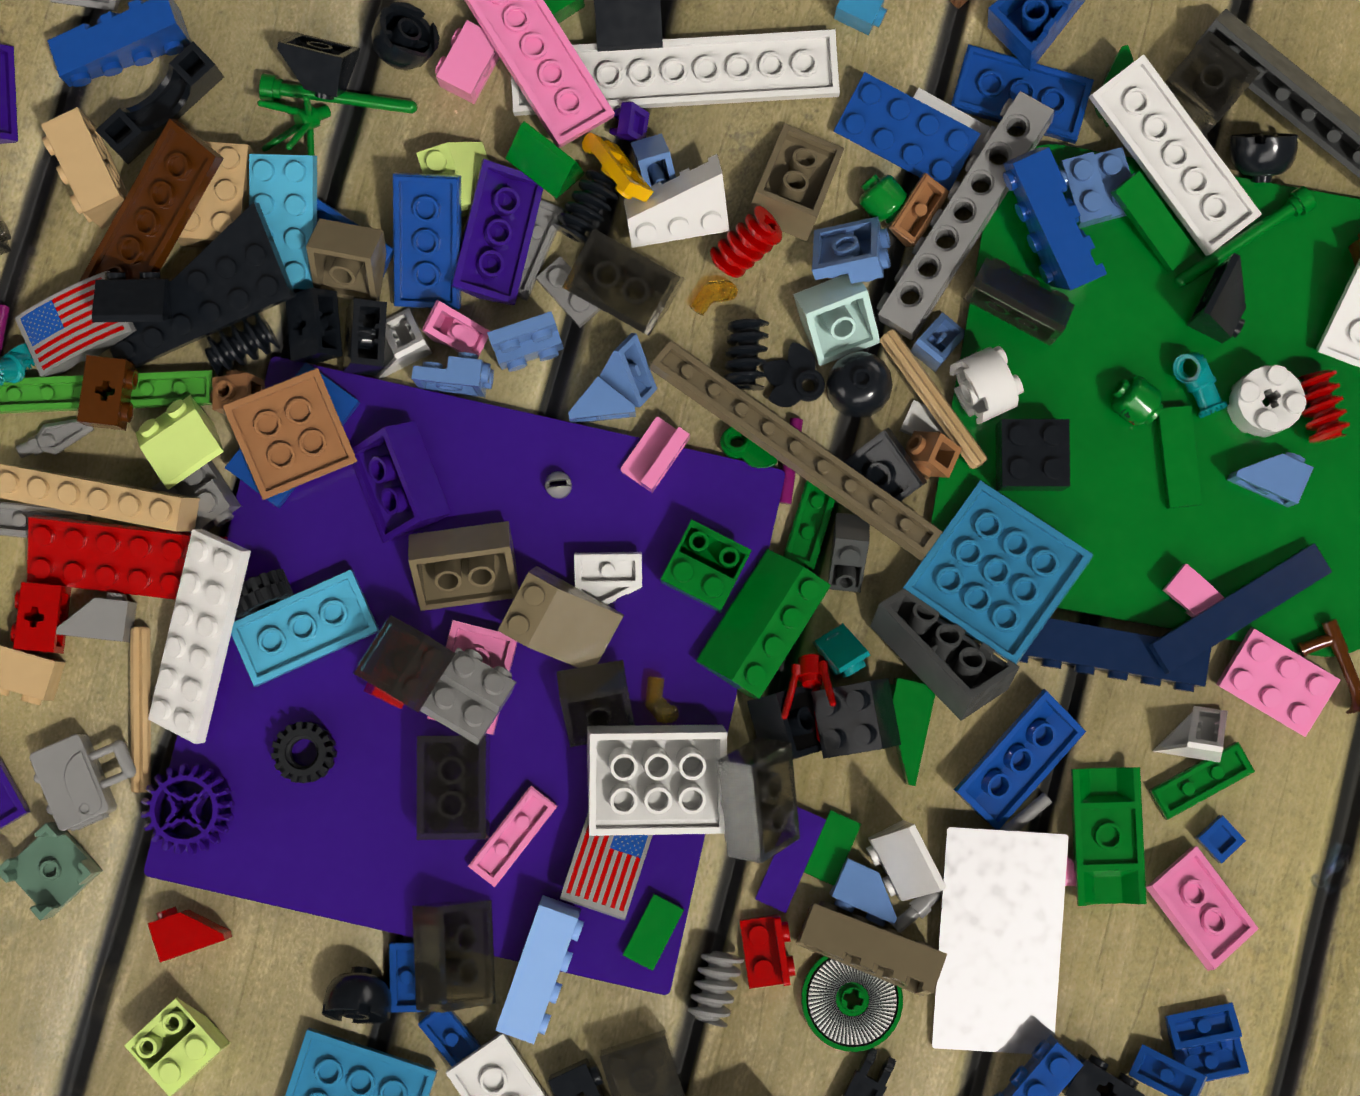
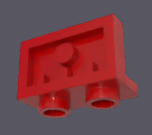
[739,914,796,989]

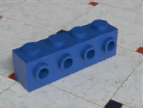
[994,1035,1084,1096]

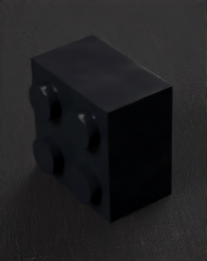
[996,419,1070,491]
[811,678,901,759]

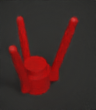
[781,654,836,742]

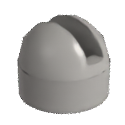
[545,471,572,499]

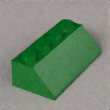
[695,549,831,699]

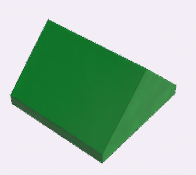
[505,121,585,199]

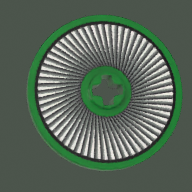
[801,956,903,1052]

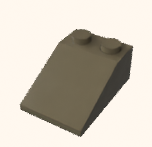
[747,123,844,241]
[497,566,624,673]

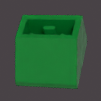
[660,519,752,613]

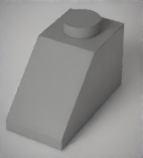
[56,593,137,643]

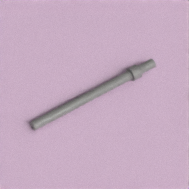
[891,792,1052,933]

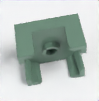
[0,822,103,921]

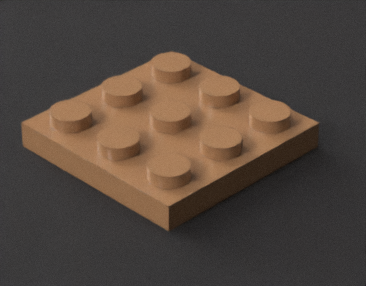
[223,368,358,500]

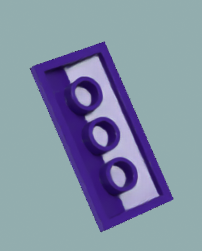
[451,159,543,305]

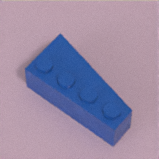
[987,0,1085,71]

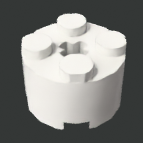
[950,346,1024,424]
[1227,365,1307,438]

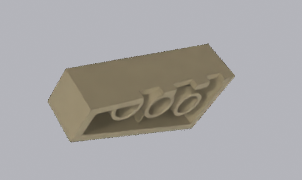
[795,901,947,996]

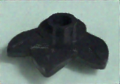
[763,342,825,407]

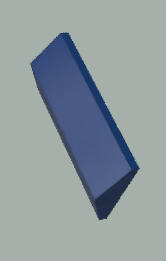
[954,689,1086,829]

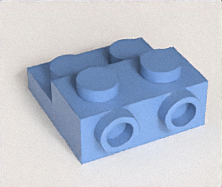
[1058,147,1131,229]
[812,216,891,284]
[487,311,564,372]
[411,352,494,397]

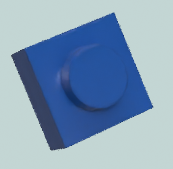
[1195,815,1246,864]

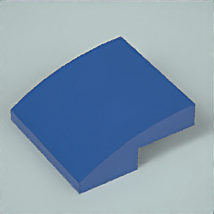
[1165,1002,1249,1082]

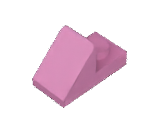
[422,300,490,357]

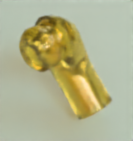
[690,280,738,316]
[645,677,679,724]

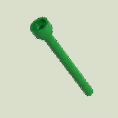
[259,73,418,114]
[1175,186,1317,287]

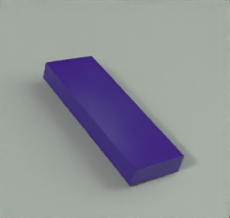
[755,806,826,913]

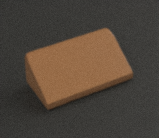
[889,173,949,247]

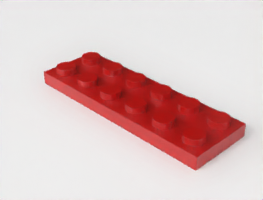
[27,515,228,600]

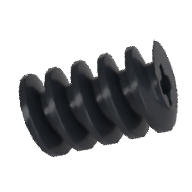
[552,169,619,245]
[205,314,280,377]
[724,318,770,391]

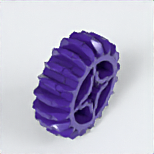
[140,763,235,855]

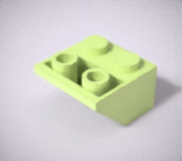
[124,997,230,1096]

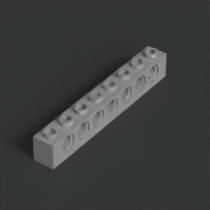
[877,91,1054,341]

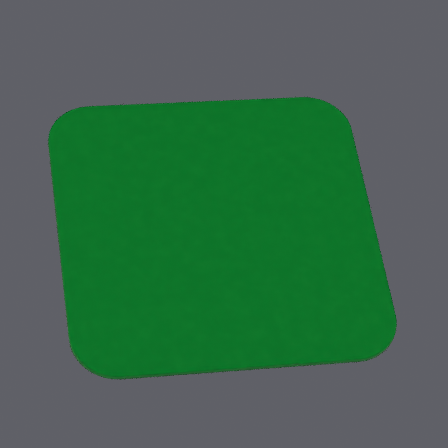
[931,144,1360,657]

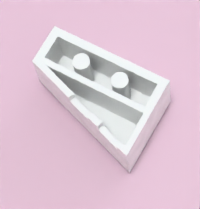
[623,154,730,248]

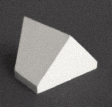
[374,308,432,380]
[1153,706,1228,762]

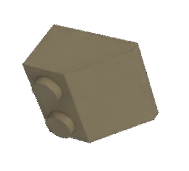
[306,218,387,301]

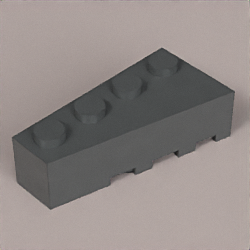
[870,588,1019,721]

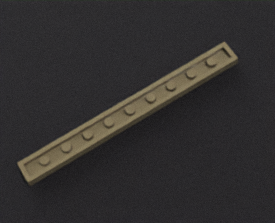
[649,341,942,561]

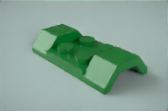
[1071,767,1147,906]

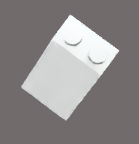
[866,820,947,901]

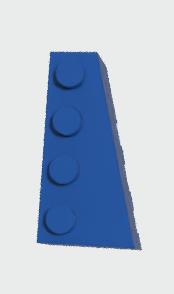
[47,0,191,87]
[1003,147,1107,291]

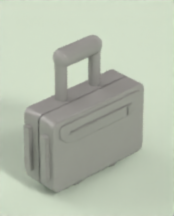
[29,734,136,831]

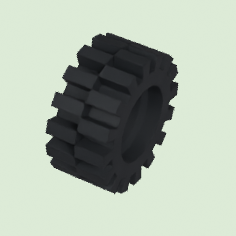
[236,569,294,618]
[271,722,337,783]

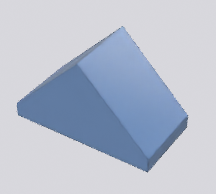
[910,312,964,372]
[599,333,657,407]
[568,376,636,423]

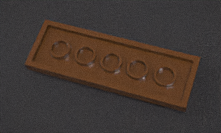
[79,119,224,282]

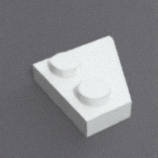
[574,552,642,605]

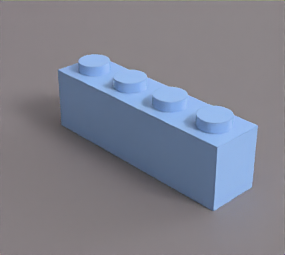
[495,895,584,1044]

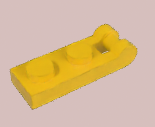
[582,133,653,202]

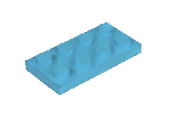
[249,154,317,290]
[231,570,380,687]

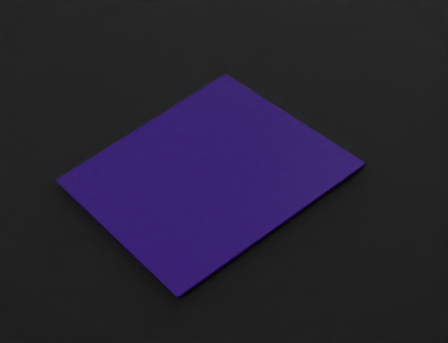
[144,357,785,995]

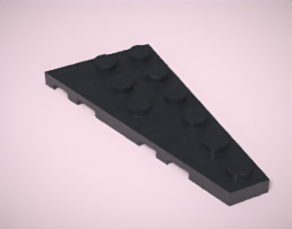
[110,202,296,368]

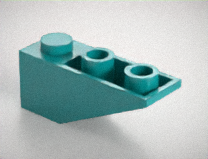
[812,623,870,678]

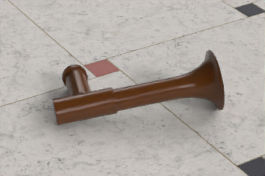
[1297,619,1360,714]

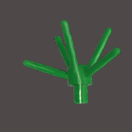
[257,95,331,156]

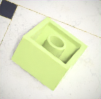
[416,142,488,217]
[135,395,224,490]

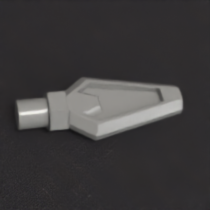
[16,419,94,458]

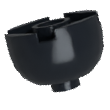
[371,2,440,71]
[1230,133,1298,183]
[826,351,893,418]
[322,966,392,1024]

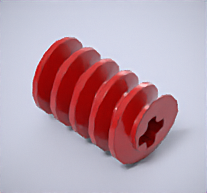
[710,206,782,278]
[1297,370,1350,443]

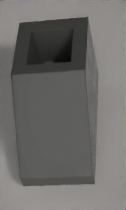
[828,513,870,593]

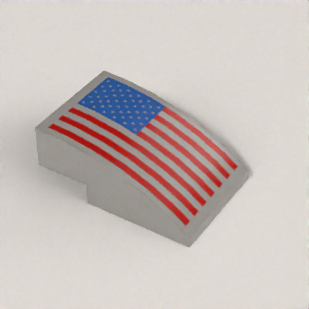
[14,271,136,377]
[560,814,653,921]

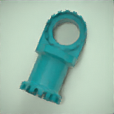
[0,343,35,386]
[1173,352,1228,418]

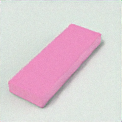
[468,785,558,887]

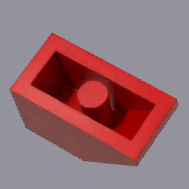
[147,906,233,963]

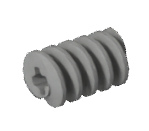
[687,951,744,1027]

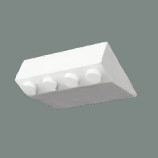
[587,725,727,836]

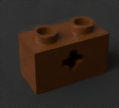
[77,355,138,431]

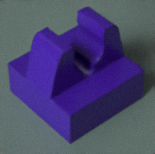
[609,102,650,143]

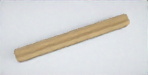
[880,329,987,469]
[130,626,151,793]

